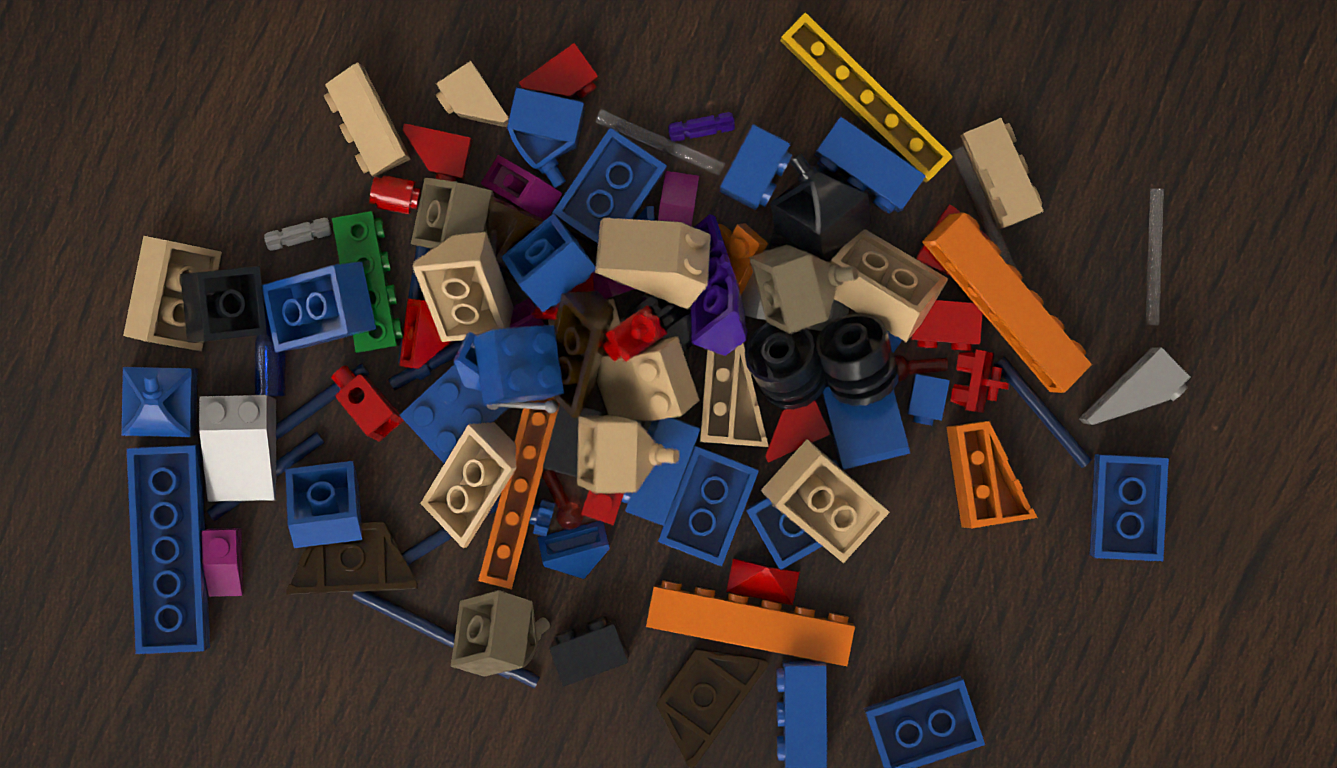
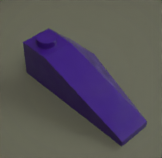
[691,214,747,356]

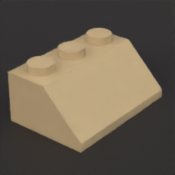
[324,63,411,177]
[830,229,948,342]
[413,232,514,342]
[123,236,222,351]
[420,422,516,548]

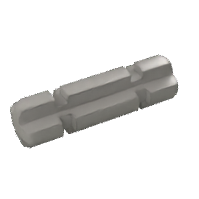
[264,218,332,251]

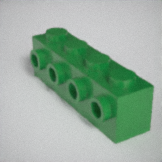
[332,211,403,353]

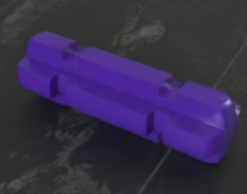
[668,112,735,142]

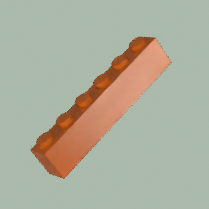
[922,213,1092,393]
[478,397,560,589]
[646,580,855,666]

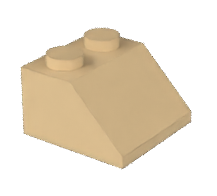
[436,61,509,127]

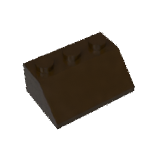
[554,290,614,418]

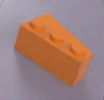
[946,421,1038,528]

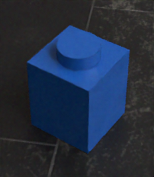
[906,374,950,426]

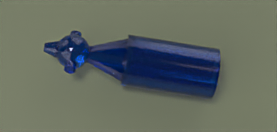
[254,302,285,396]

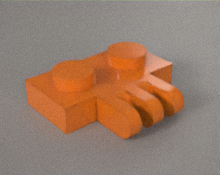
[718,223,768,295]

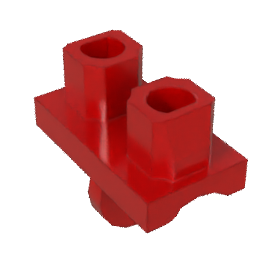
[603,305,668,363]
[950,349,1010,413]

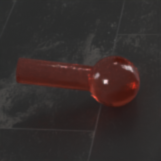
[894,355,948,382]
[541,470,583,530]

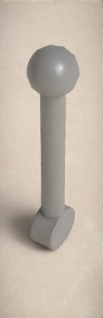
[487,400,558,413]

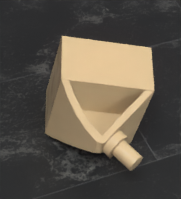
[577,416,679,493]

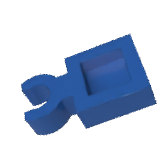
[529,499,556,537]

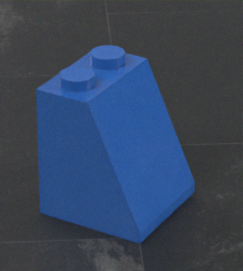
[822,382,910,469]

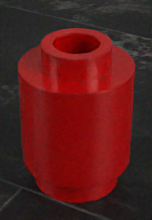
[369,175,421,215]

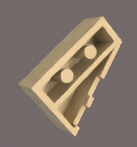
[960,118,1044,230]
[700,343,769,447]

